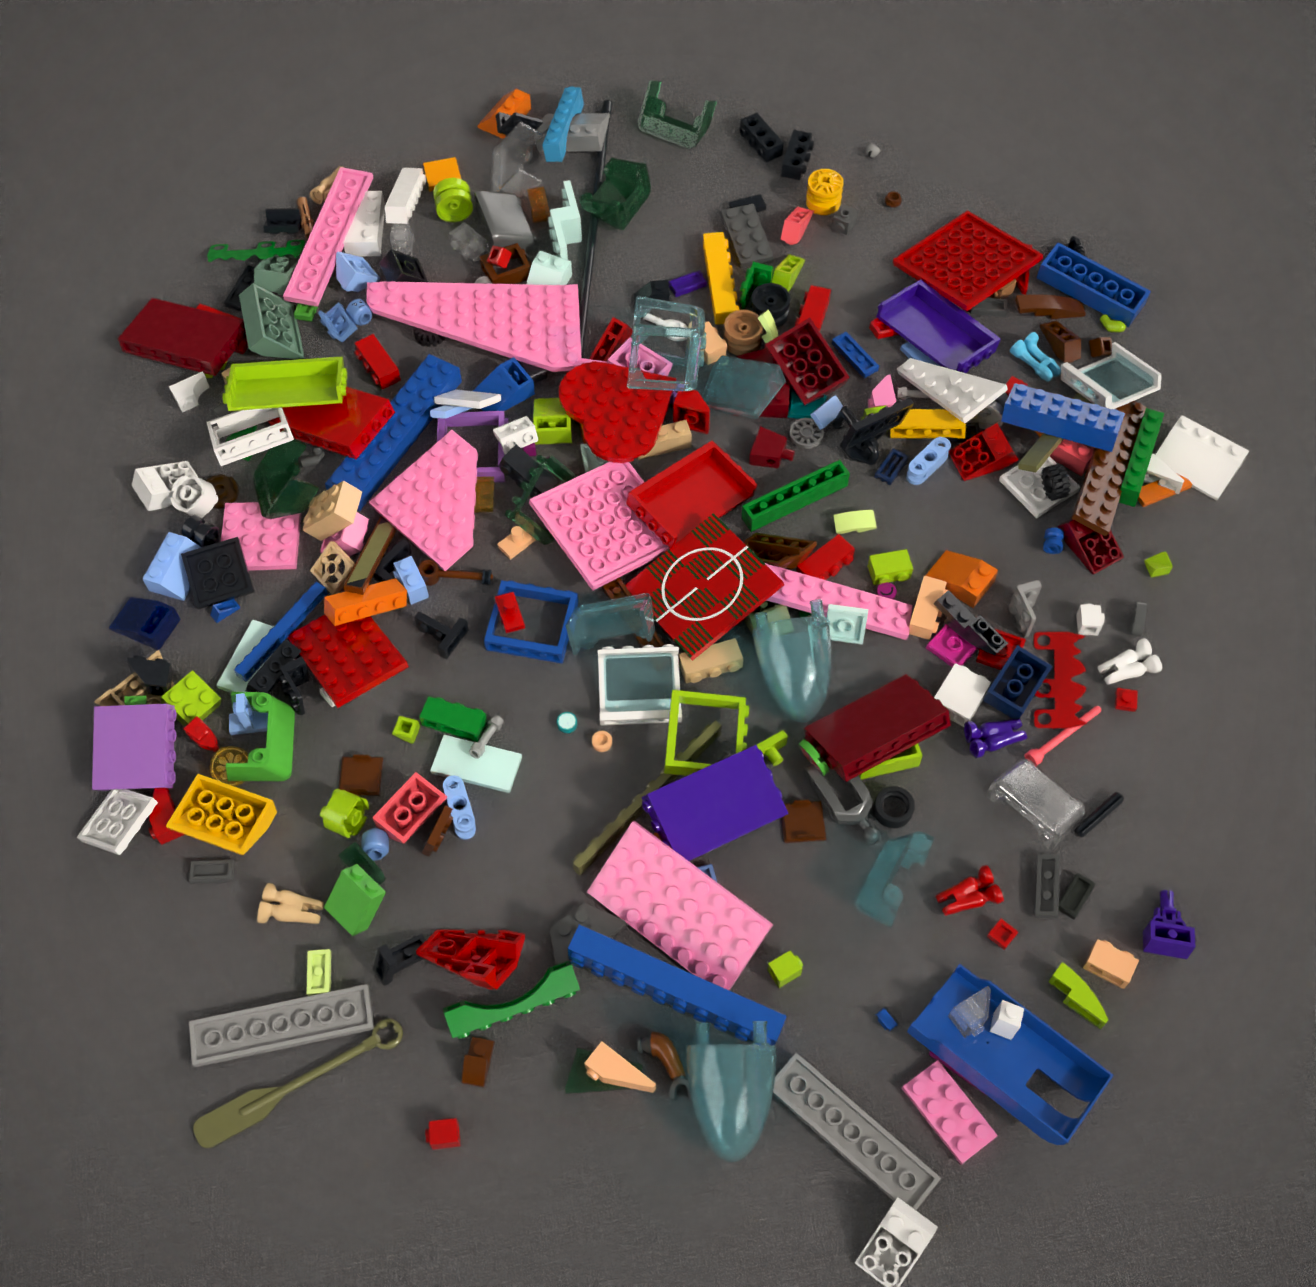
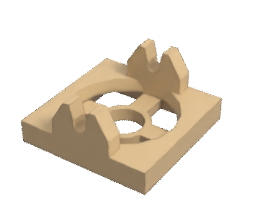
[310,541,355,595]

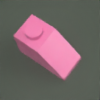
[868,375,896,408]

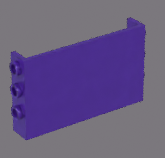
[876,279,1001,373]
[641,745,789,861]

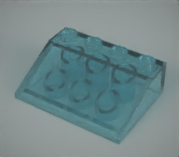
[702,356,786,419]

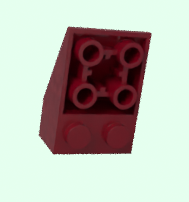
[1057,518,1124,575]

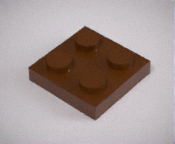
[422,805,454,857]

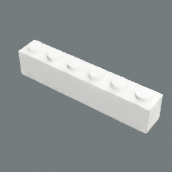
[385,168,426,224]

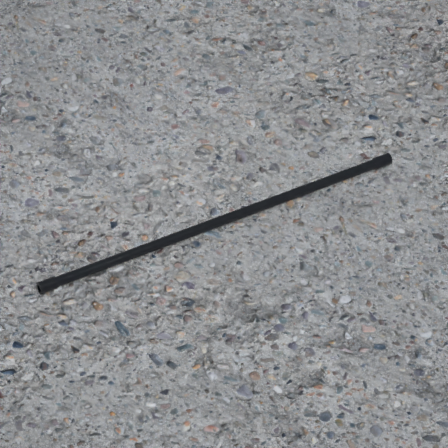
[579,100,613,358]

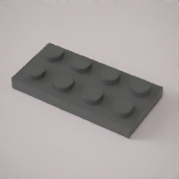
[721,204,774,268]

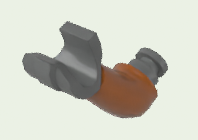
[637,1032,698,1103]

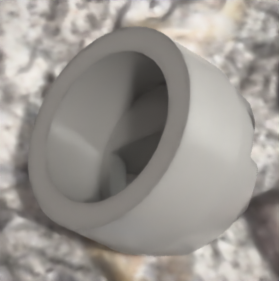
[866,143,881,158]

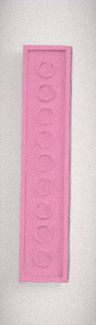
[283,167,373,307]

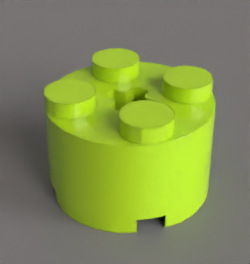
[320,789,369,838]

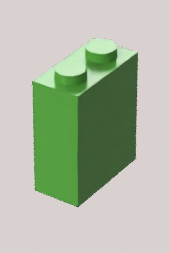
[324,864,386,936]

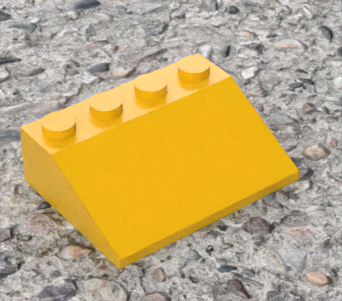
[166,774,277,855]

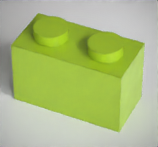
[867,549,913,585]

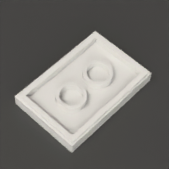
[434,390,501,409]

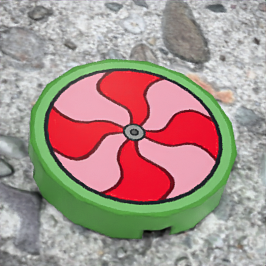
[798,739,829,776]

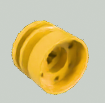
[806,169,843,215]

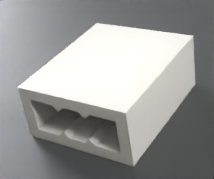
[934,663,991,727]

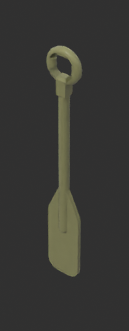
[193,1019,403,1149]

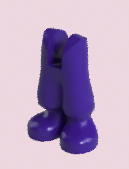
[964,719,1027,758]

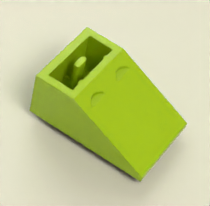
[533,398,572,445]

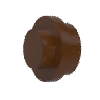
[885,191,902,207]

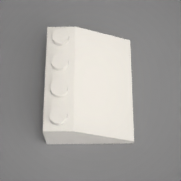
[1156,415,1249,501]

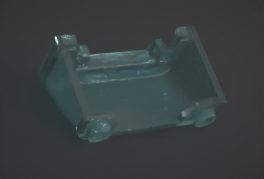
[856,832,935,928]

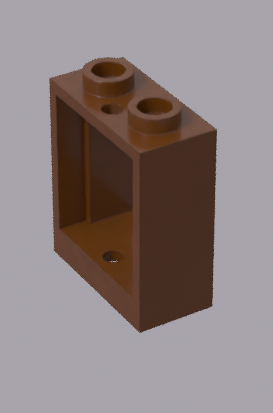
[479,243,532,284]

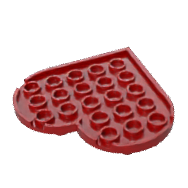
[559,361,677,463]

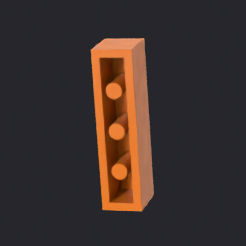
[324,578,407,626]

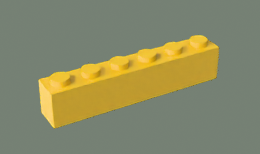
[703,232,739,325]

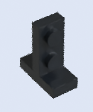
[372,538,412,582]
[414,611,469,660]
[373,933,426,986]

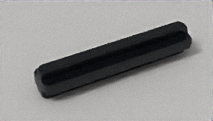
[1075,792,1124,837]

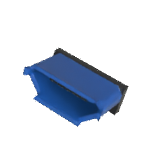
[875,1006,899,1032]

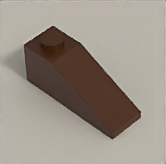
[1040,320,1081,363]

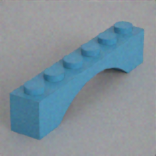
[542,86,584,162]

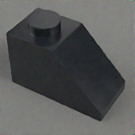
[634,280,669,309]

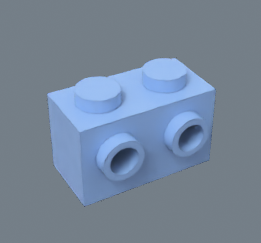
[392,556,429,605]

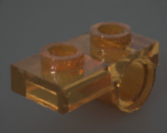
[527,187,550,223]

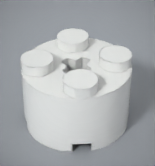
[171,475,218,518]

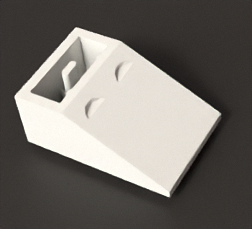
[132,461,198,511]
[855,1197,938,1287]

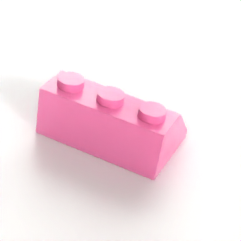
[608,337,673,376]

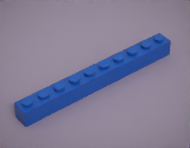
[234,581,328,682]

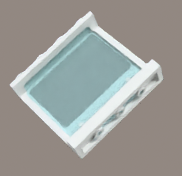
[1061,342,1162,409]
[598,644,682,725]

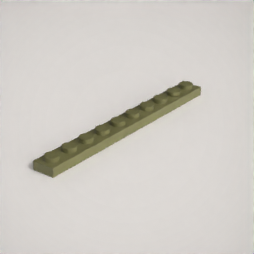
[573,720,722,876]

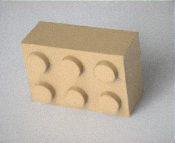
[302,481,362,541]

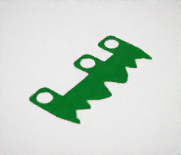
[207,240,305,263]

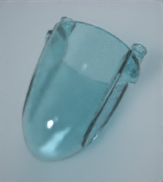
[752,599,831,723]
[686,1021,776,1162]

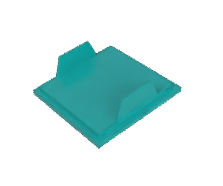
[788,388,827,419]

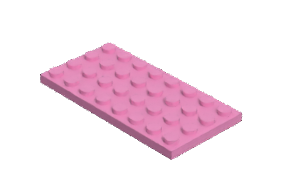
[587,821,773,990]

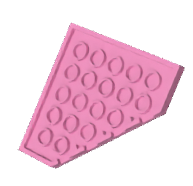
[369,430,478,571]

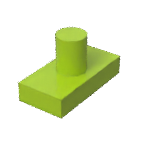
[757,730,788,766]

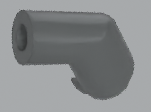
[301,446,325,468]

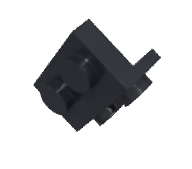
[263,208,301,234]

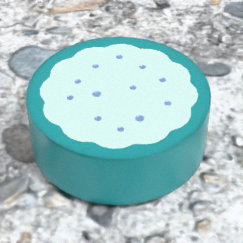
[557,712,577,733]

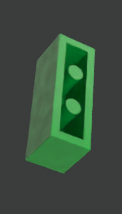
[419,696,487,742]

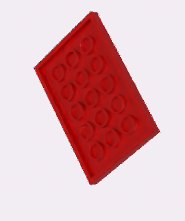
[287,614,409,708]

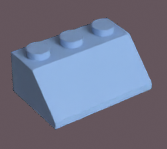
[143,532,202,601]

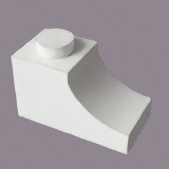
[169,371,210,412]

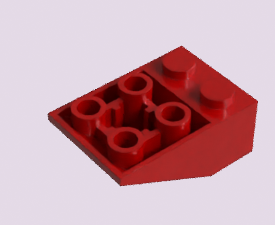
[948,423,1019,481]

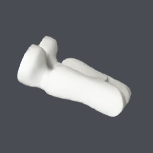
[1097,638,1162,685]

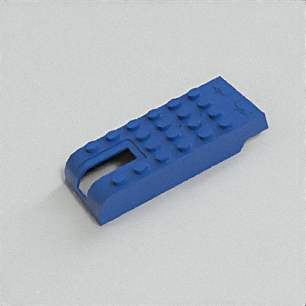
[907,964,1114,1145]

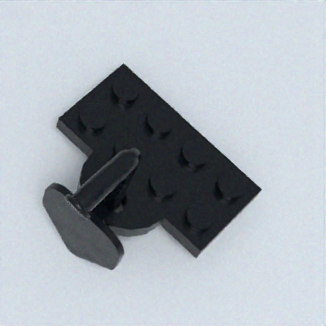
[833,398,914,465]

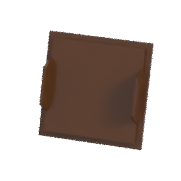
[339,754,383,796]
[781,799,826,843]

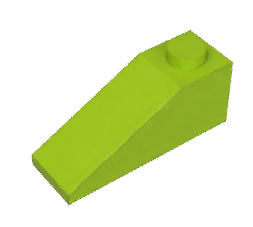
[772,254,805,292]

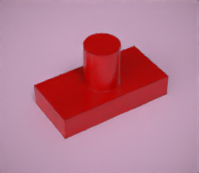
[495,592,525,633]

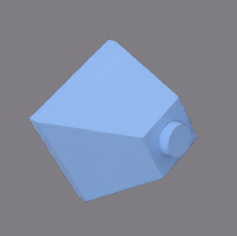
[336,251,381,292]

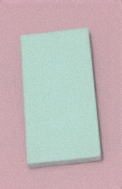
[216,620,287,693]
[430,735,522,793]

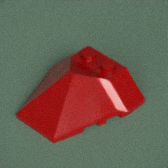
[416,929,525,990]

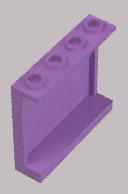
[92,704,177,791]

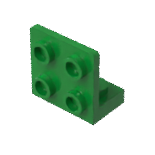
[739,262,773,310]

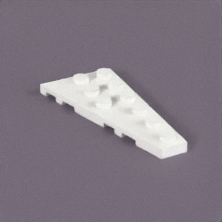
[897,358,1008,424]

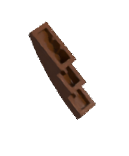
[1015,294,1086,320]

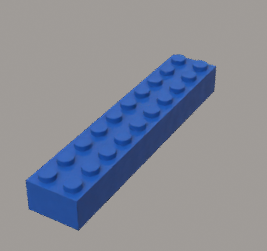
[325,354,462,512]
[568,925,787,1051]

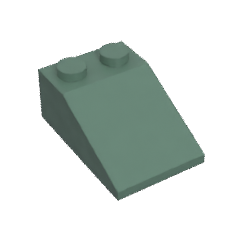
[254,254,301,295]

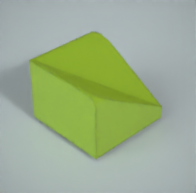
[1144,551,1173,577]
[392,716,420,744]

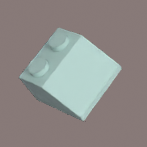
[526,251,572,285]

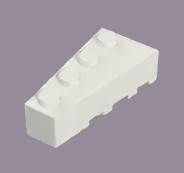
[343,191,385,256]

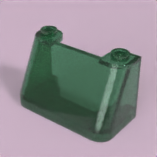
[580,158,651,230]

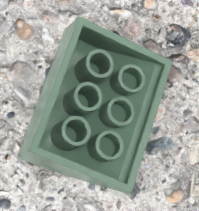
[239,283,305,359]

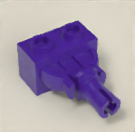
[1143,890,1195,960]

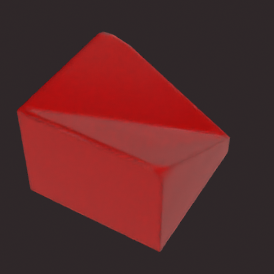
[486,246,512,268]

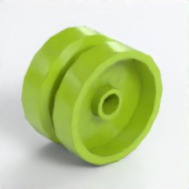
[433,178,473,222]

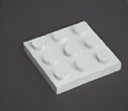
[999,456,1080,519]
[77,789,158,855]

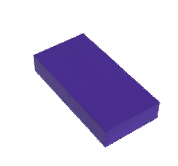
[668,270,707,297]

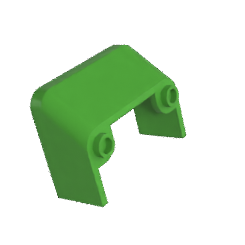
[226,692,295,781]

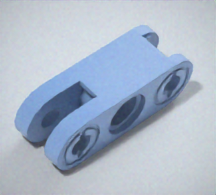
[906,437,951,485]
[443,775,476,840]

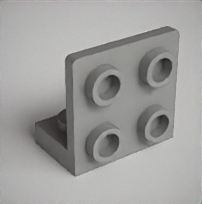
[1009,580,1042,638]

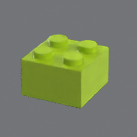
[161,670,221,727]

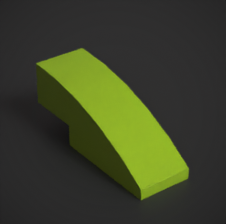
[1048,962,1108,1029]

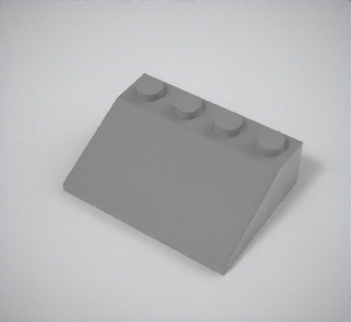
[534,113,610,152]

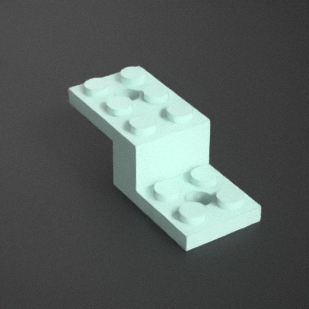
[548,180,582,260]

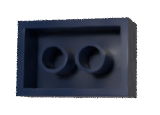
[983,645,1053,719]

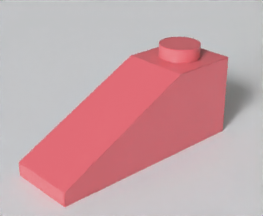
[780,206,813,245]

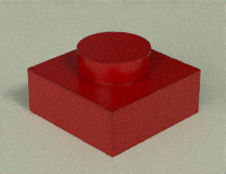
[1115,688,1138,712]
[987,918,1019,950]

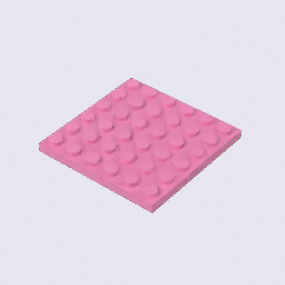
[529,462,670,591]

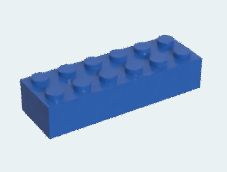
[1036,242,1151,327]
[1001,383,1125,452]

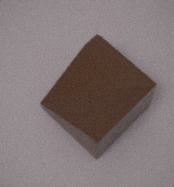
[1089,337,1112,358]

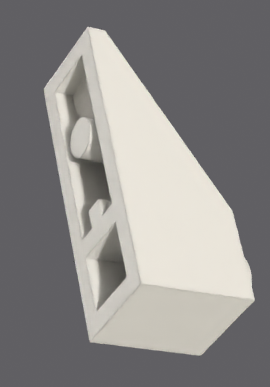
[1144,453,1184,494]

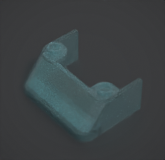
[565,593,655,655]

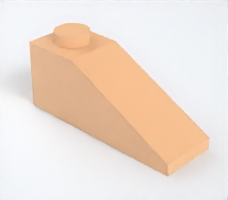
[585,1042,656,1093]

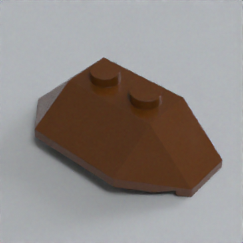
[744,533,817,569]

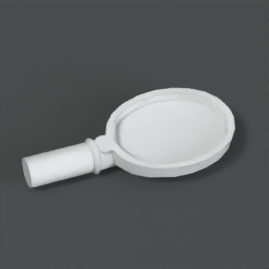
[643,312,689,341]

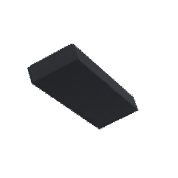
[224,265,255,311]

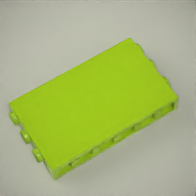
[223,356,347,411]

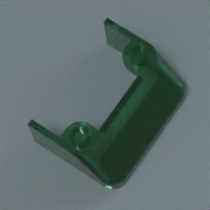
[638,80,717,148]
[253,439,319,520]

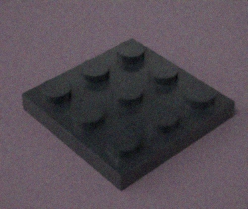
[181,537,255,610]

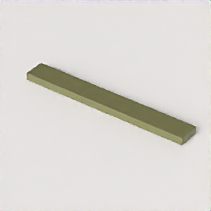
[1018,393,1093,472]

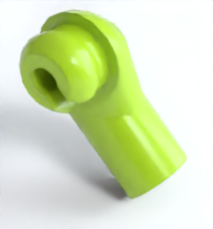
[1100,314,1126,333]

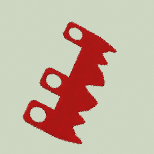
[1034,632,1087,728]

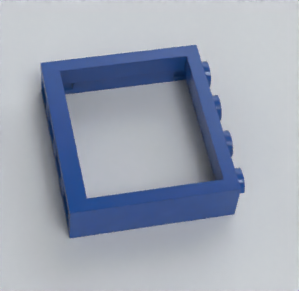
[484,580,578,664]

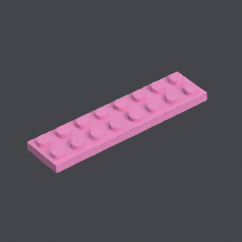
[765,563,913,640]

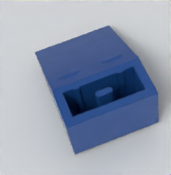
[473,357,535,412]

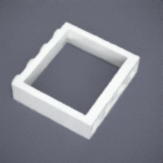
[207,407,294,466]

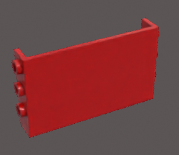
[268,387,395,459]
[626,440,757,548]

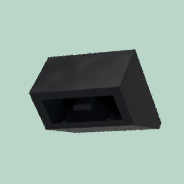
[127,656,173,696]

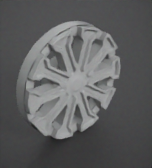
[789,418,824,449]

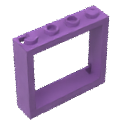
[437,411,509,483]

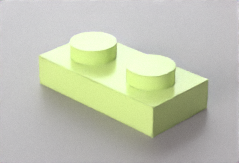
[307,949,331,996]

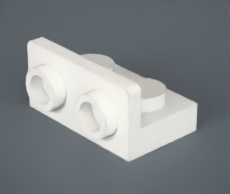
[493,416,538,454]

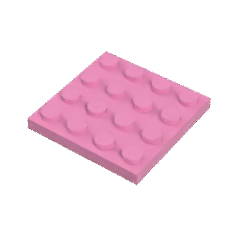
[221,501,302,570]

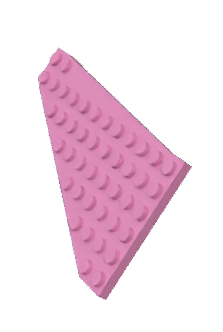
[366,281,582,372]

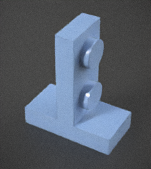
[229,693,268,735]

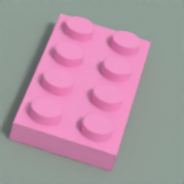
[902,1060,998,1165]

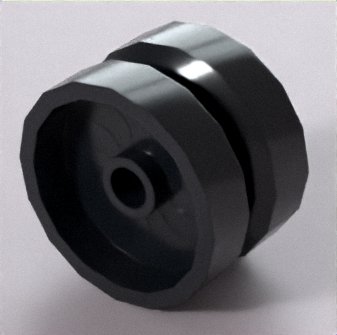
[750,283,790,328]

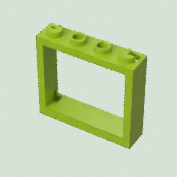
[664,690,749,776]

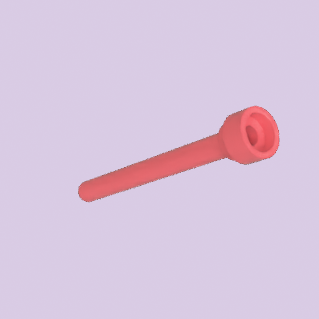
[1024,706,1101,767]

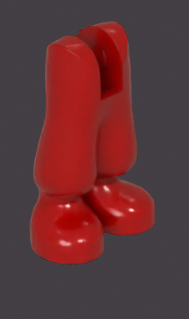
[935,865,1004,916]

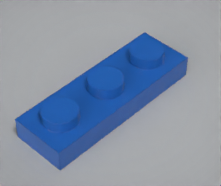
[831,332,879,379]

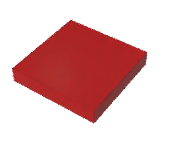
[976,628,1026,670]

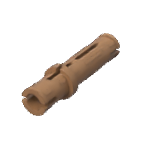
[297,197,315,240]

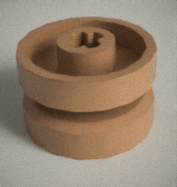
[723,310,763,356]

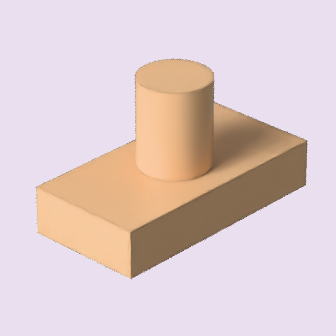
[497,522,539,560]

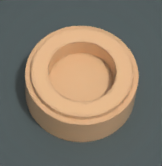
[592,731,612,752]

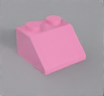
[320,513,369,557]

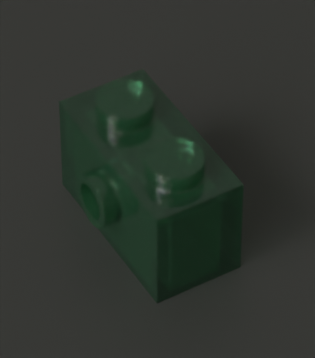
[338,842,386,885]

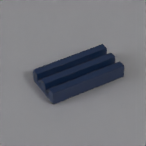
[874,448,909,486]

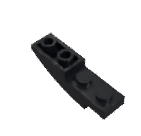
[934,590,1008,655]

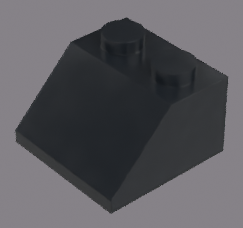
[379,249,428,282]

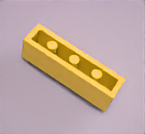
[890,409,966,439]

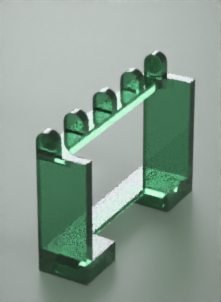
[505,454,578,545]

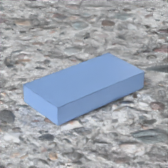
[810,395,843,430]

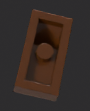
[462,1037,495,1088]

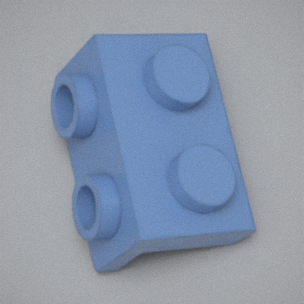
[318,302,358,342]

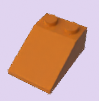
[925,550,998,608]

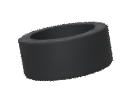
[874,786,915,828]

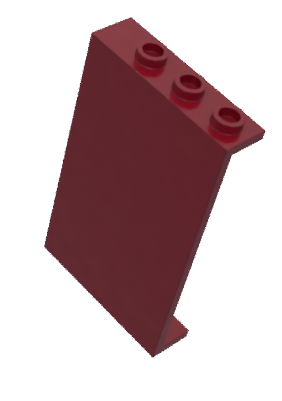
[118,298,246,376]
[804,674,951,782]

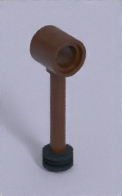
[418,560,493,586]

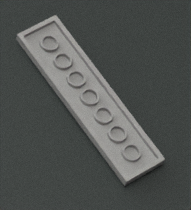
[189,984,374,1067]
[766,1053,941,1210]

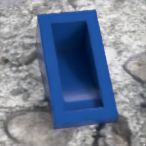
[210,599,240,623]

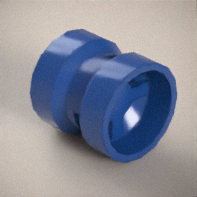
[1043,528,1064,554]

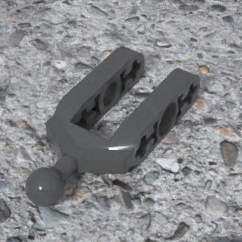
[803,764,879,843]

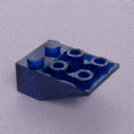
[109,597,181,650]

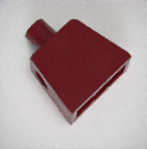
[749,426,795,468]

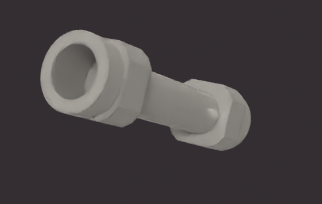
[897,387,934,401]
[469,715,504,758]

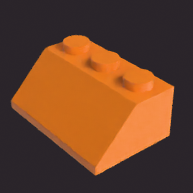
[477,89,531,139]

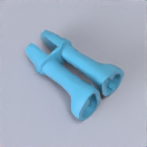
[1010,332,1061,382]

